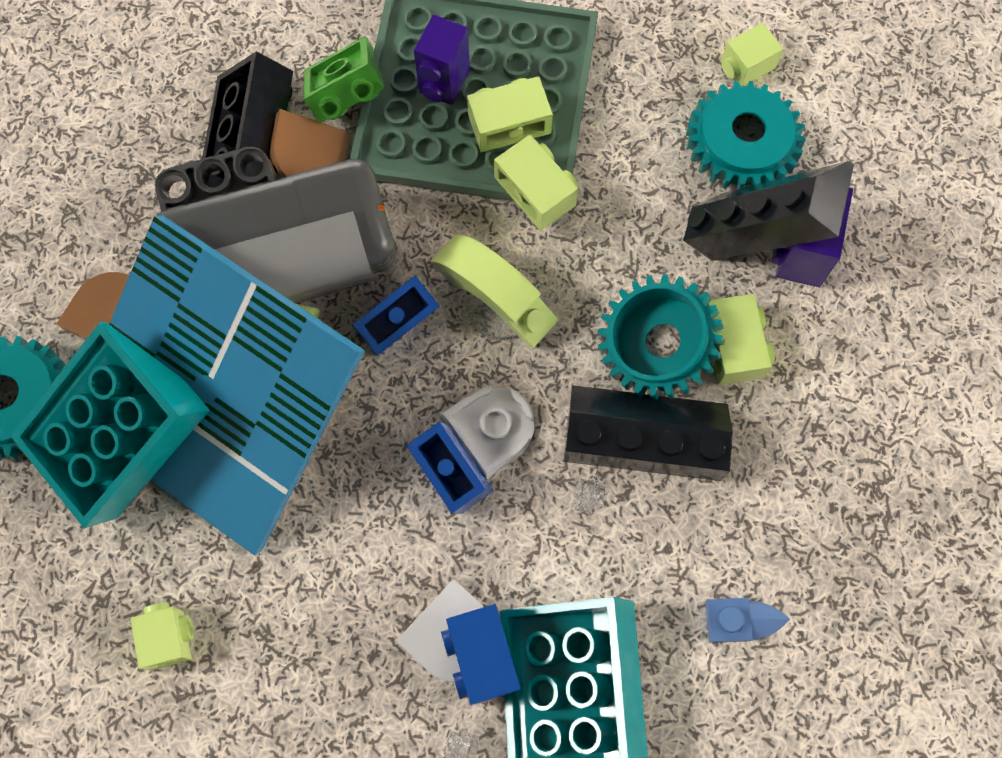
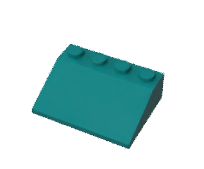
[11,322,210,529]
[500,597,648,758]

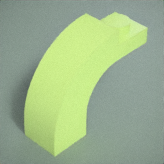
[430,234,559,348]

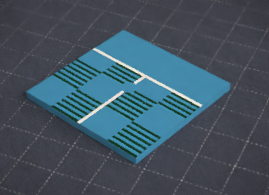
[109,215,365,556]

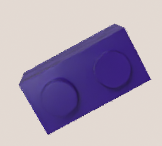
[414,14,470,105]

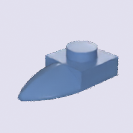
[705,598,790,643]

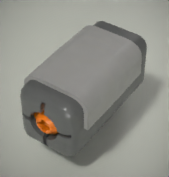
[155,147,396,304]

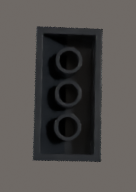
[202,51,293,188]
[683,161,854,261]
[563,385,733,481]

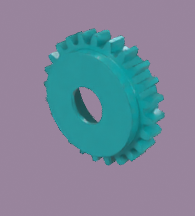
[686,81,806,189]
[598,274,725,400]
[0,336,66,461]

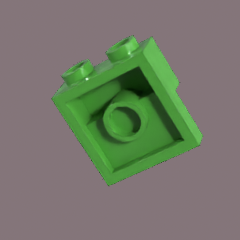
[304,36,384,123]

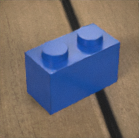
[351,275,440,356]
[406,422,494,514]
[441,604,521,706]

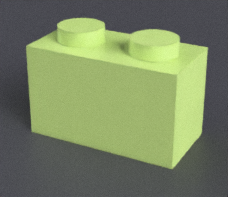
[467,76,553,152]
[494,134,578,231]
[707,294,775,385]

